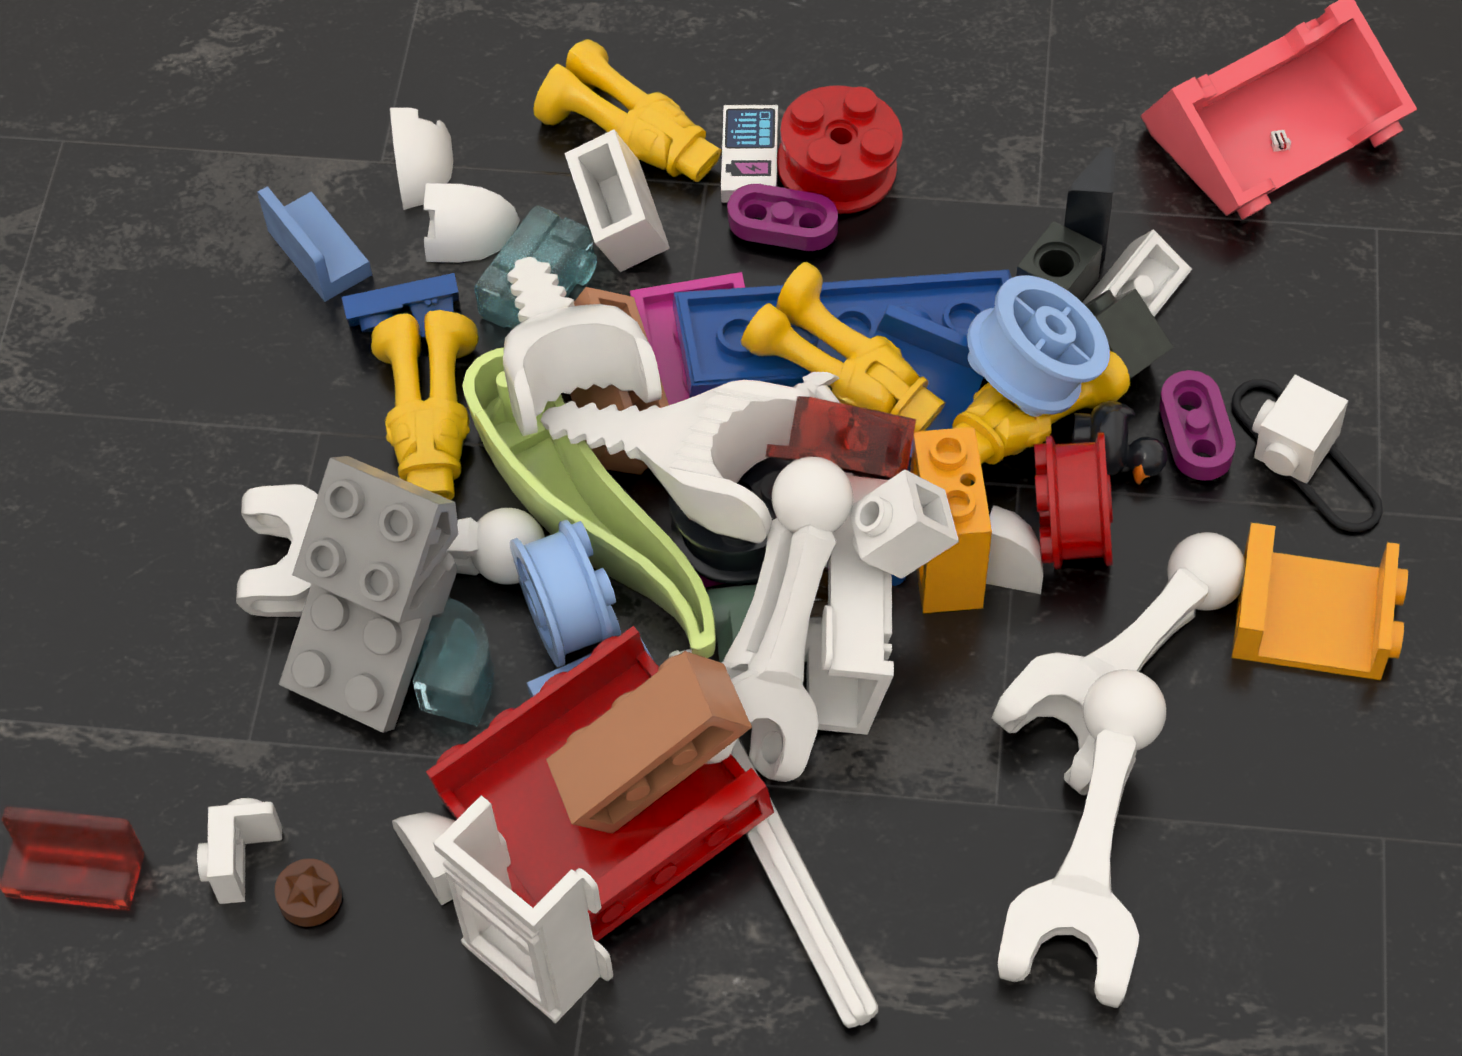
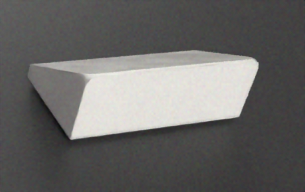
[1082,229,1192,317]

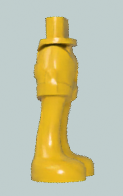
[533,39,722,182]
[741,262,945,433]
[371,310,479,500]
[952,351,1130,465]

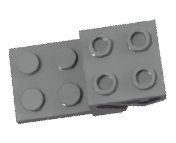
[279,456,459,733]

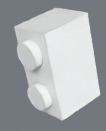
[564,129,670,272]

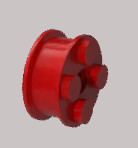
[777,86,903,214]
[1034,432,1113,569]

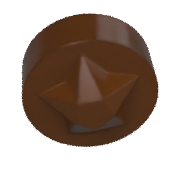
[274,858,342,927]

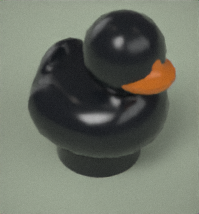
[1072,400,1167,484]

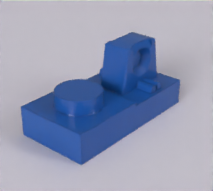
[342,273,459,340]

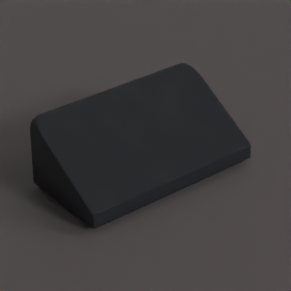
[1064,147,1116,264]

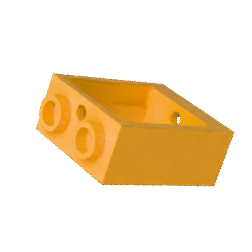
[911,427,992,613]

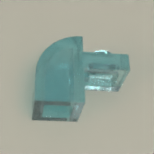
[412,598,495,726]

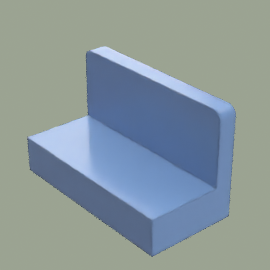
[257,186,372,302]

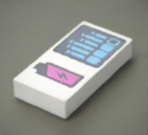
[721,105,778,203]

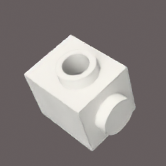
[1252,375,1348,484]
[850,470,959,579]

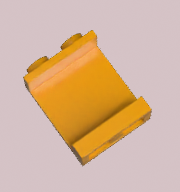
[1232,523,1408,680]

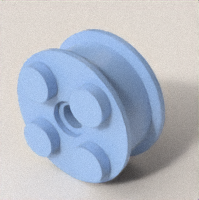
[967,275,1110,417]
[510,520,621,667]

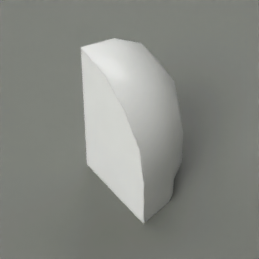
[390,108,454,210]
[424,183,520,263]
[986,505,1043,594]
[392,812,455,906]

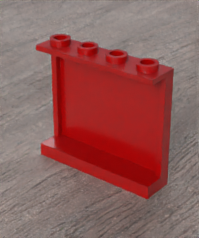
[426,626,774,941]

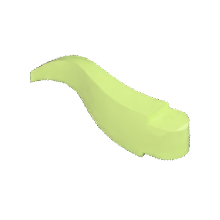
[462,348,716,658]

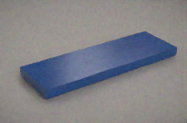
[672,270,1011,398]

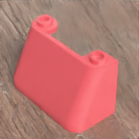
[1140,0,1417,220]

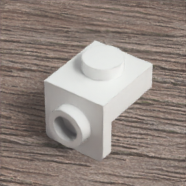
[197,798,282,904]

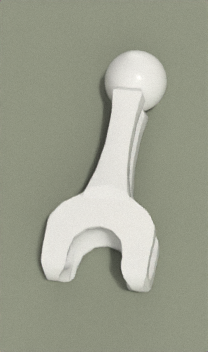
[705,457,853,782]
[236,484,545,617]
[991,532,1246,795]
[998,669,1166,1008]

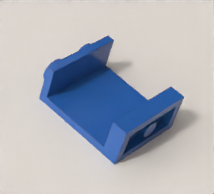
[831,304,983,474]

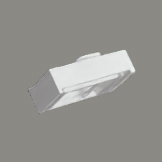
[804,475,894,735]
[433,795,613,1023]

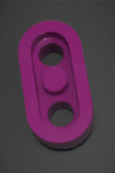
[727,184,838,251]
[1159,370,1236,480]

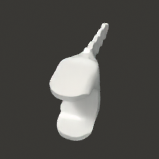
[503,257,662,436]
[541,380,827,544]

